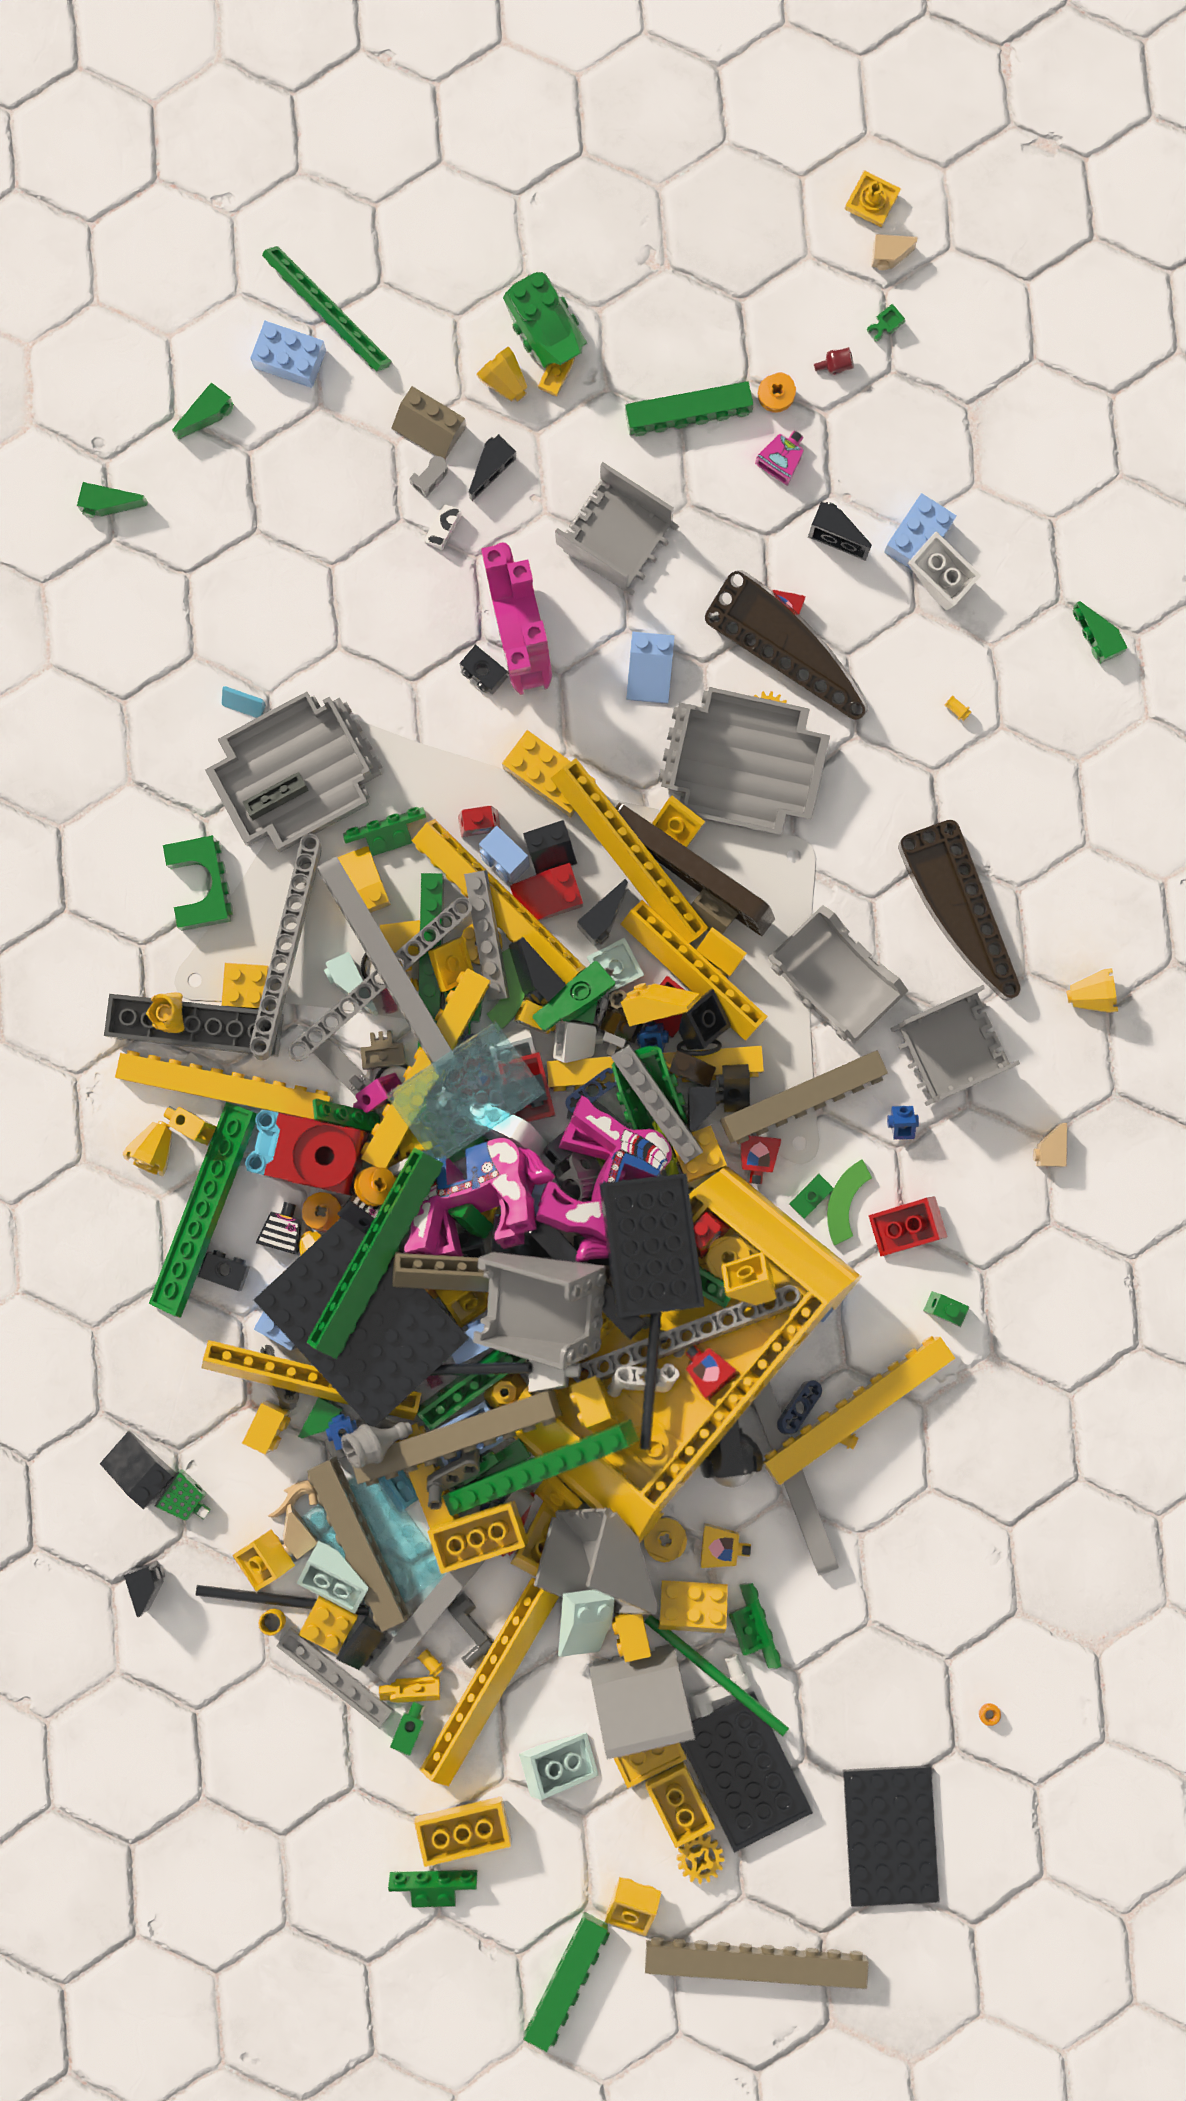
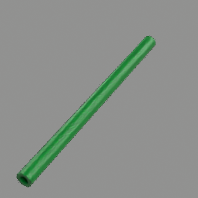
[644,1615,789,1737]

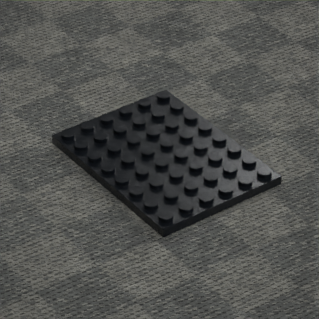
[253,1217,469,1427]

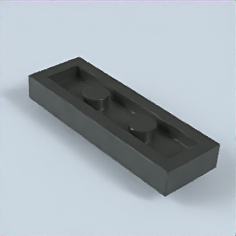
[243,772,309,821]

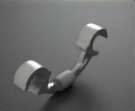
[589,967,614,1031]

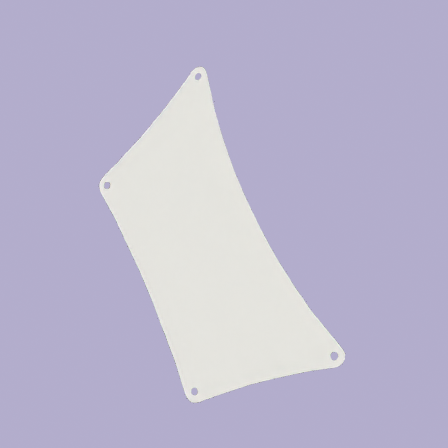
[174,718,820,1164]

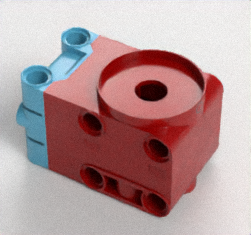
[245,1110,368,1195]

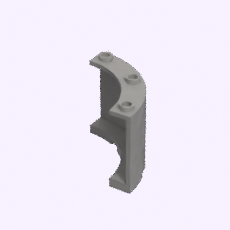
[768,905,908,1044]

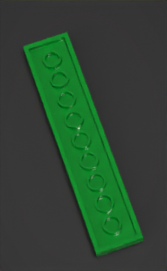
[148,1102,258,1318]

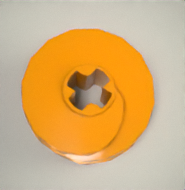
[758,372,796,413]
[354,1167,396,1206]
[302,1192,341,1231]

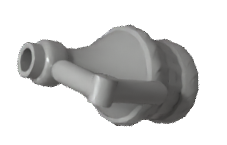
[341,1417,413,1469]

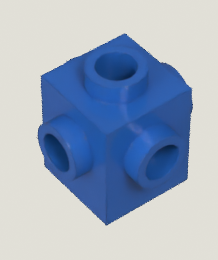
[637,1021,669,1052]
[887,1106,919,1140]
[325,1414,358,1450]

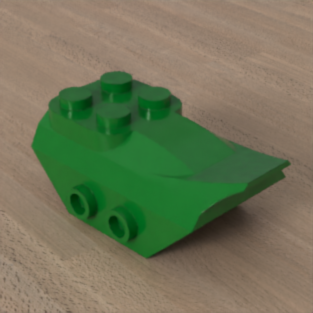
[502,272,588,368]
[611,1046,689,1130]

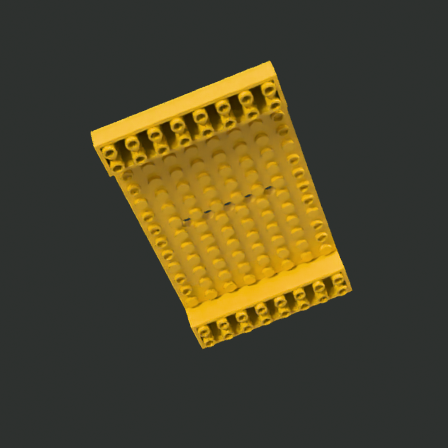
[513,1166,862,1543]

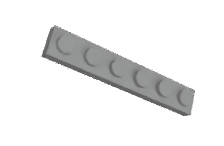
[464,870,510,1001]
[611,1044,703,1164]
[276,1627,393,1728]

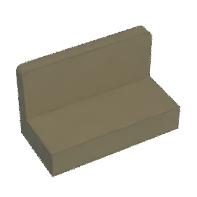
[691,889,738,935]

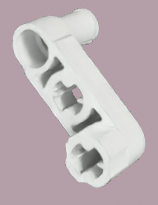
[607,1364,679,1397]
[688,1654,751,1718]

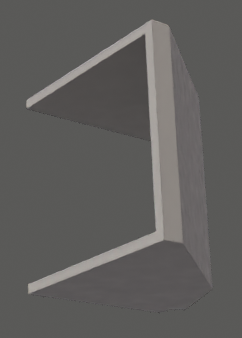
[534,1508,658,1615]
[589,1644,695,1760]

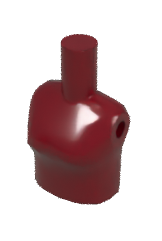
[814,347,854,375]

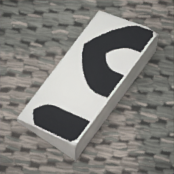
[424,504,462,551]

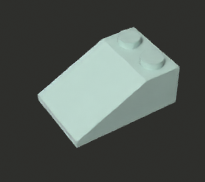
[324,952,379,1017]
[297,1541,368,1614]
[558,1589,614,1657]
[519,1732,598,1800]

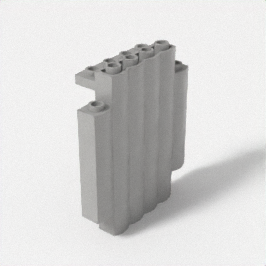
[658,687,830,835]
[205,691,382,853]

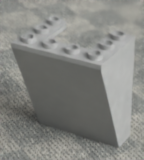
[473,1252,606,1369]

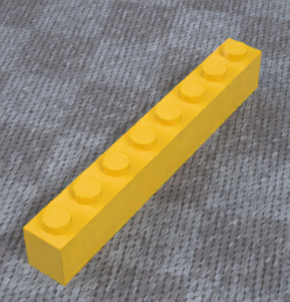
[621,900,768,1041]

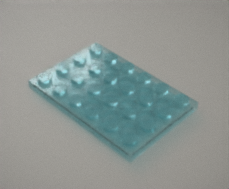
[386,1021,545,1162]
[301,1477,445,1615]

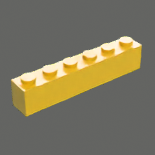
[396,1422,460,1529]

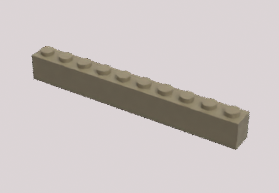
[393,1253,612,1292]
[352,1390,562,1486]
[644,1937,869,1989]

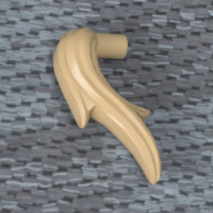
[268,1480,318,1517]

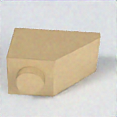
[872,234,917,270]
[1033,1123,1067,1167]
[282,1504,318,1559]

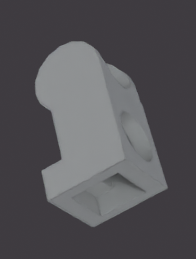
[409,456,448,498]

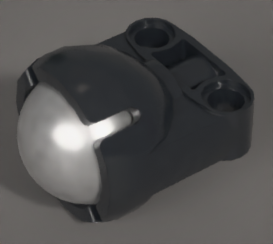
[700,1420,763,1488]

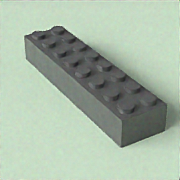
[104,993,284,1057]

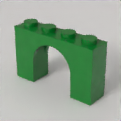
[162,835,233,931]

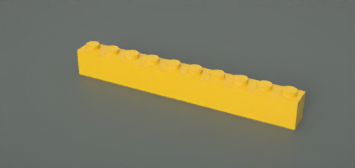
[550,758,708,943]
[411,819,586,984]
[360,968,491,1169]
[547,1046,764,1092]
[115,1050,333,1120]
[763,1336,955,1485]
[201,1340,422,1421]
[419,1577,559,1787]

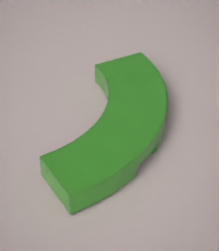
[487,948,525,1032]
[827,1159,872,1246]

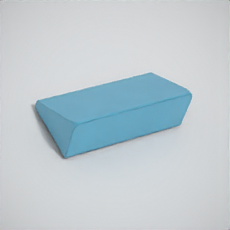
[221,686,266,718]
[378,1470,418,1512]

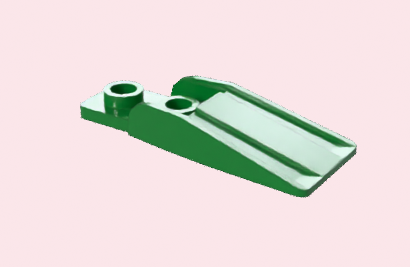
[532,961,616,1032]

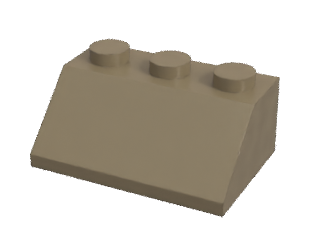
[391,386,467,460]

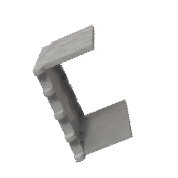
[555,461,679,596]
[890,985,1020,1106]

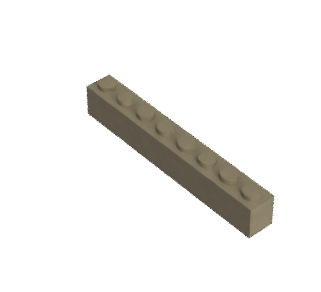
[720,1050,888,1145]
[307,1456,410,1632]

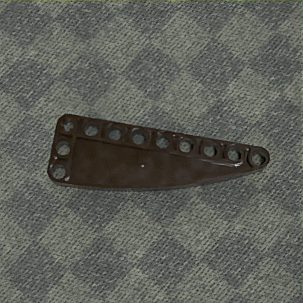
[705,570,868,720]
[615,802,775,936]
[898,819,1021,1000]

